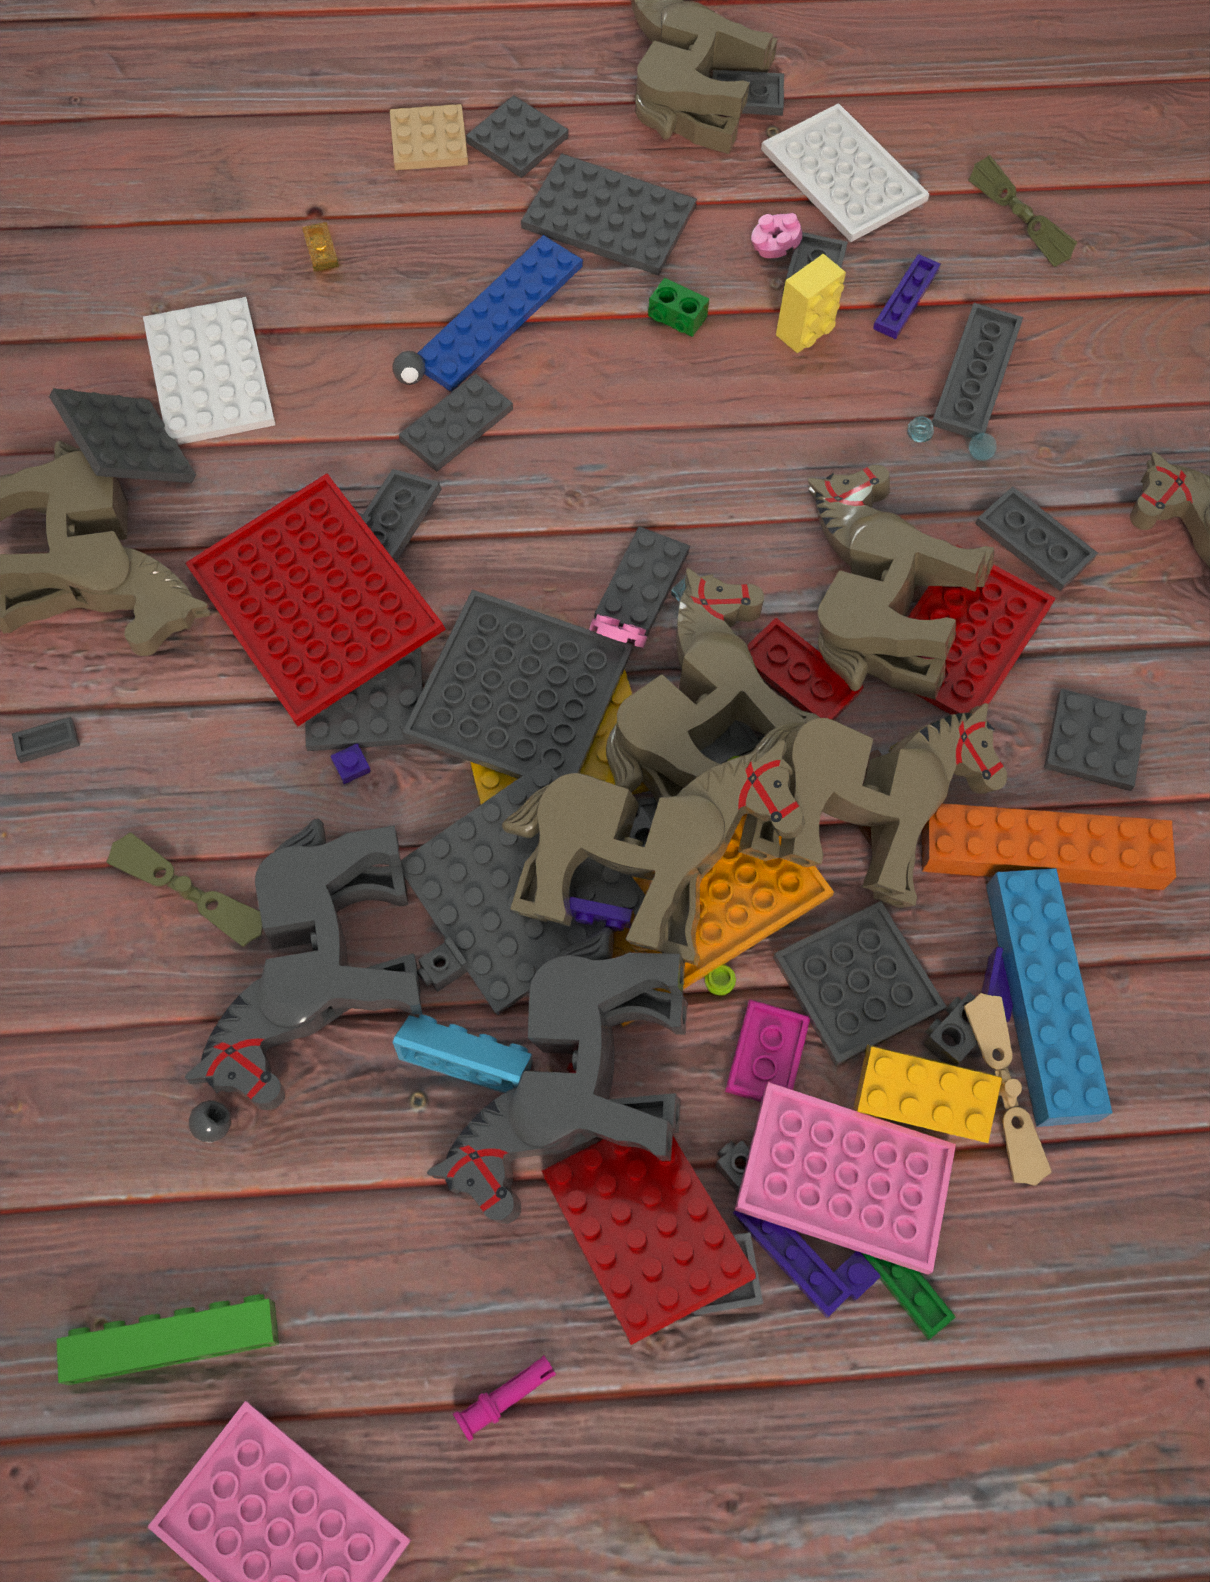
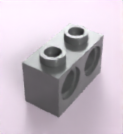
[923,992,977,1066]

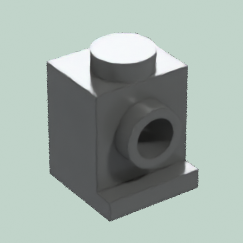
[417,937,468,992]
[715,1141,749,1193]

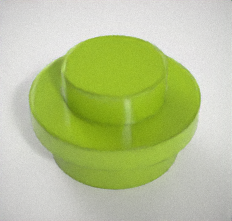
[704,964,736,995]

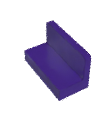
[981,946,1013,1022]

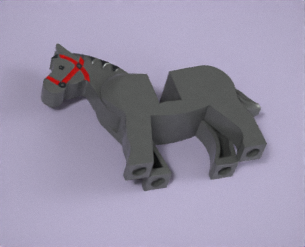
[185,819,423,1110]
[427,927,688,1224]

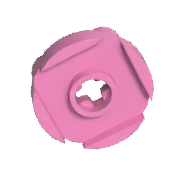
[751,213,803,258]
[589,614,647,648]

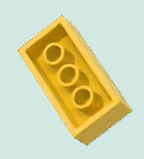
[853,1044,1002,1143]

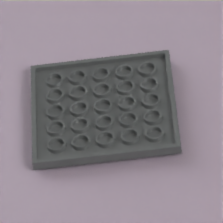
[402,589,633,779]
[401,759,645,1015]

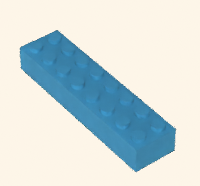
[986,868,1113,1127]

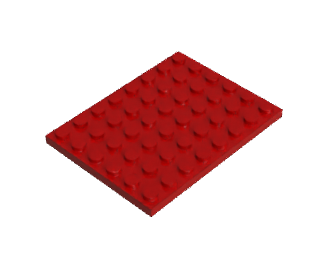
[185,473,446,727]

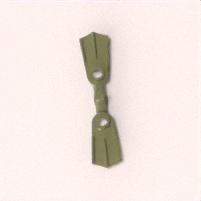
[968,155,1077,267]
[106,832,263,947]

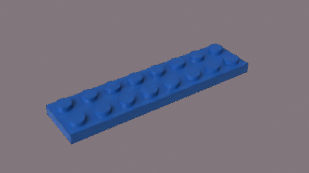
[417,235,583,392]

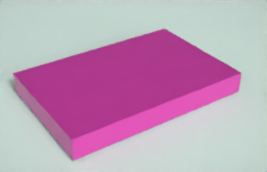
[725,999,810,1102]

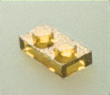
[302,222,339,272]

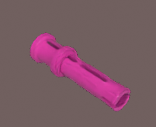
[453,1355,556,1442]

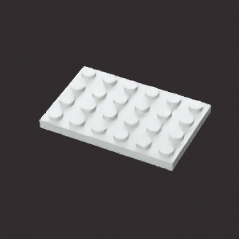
[761,103,929,242]
[143,297,276,445]

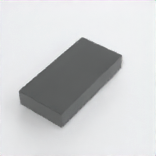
[12,716,80,763]

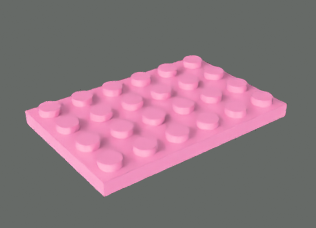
[734,1082,956,1275]
[148,1401,412,1582]

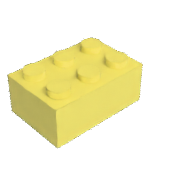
[776,254,846,353]

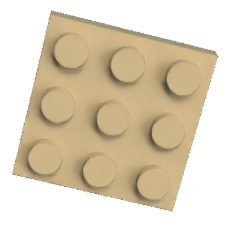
[389,104,468,170]

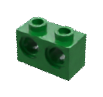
[648,278,709,337]

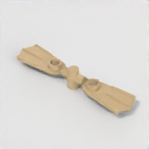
[964,993,1052,1186]

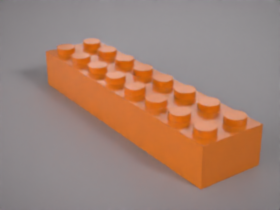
[922,803,1176,890]

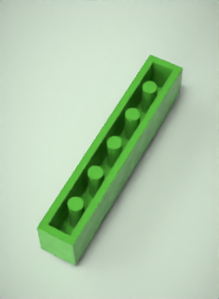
[57,1294,279,1385]

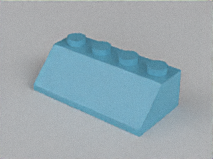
[392,1014,533,1093]

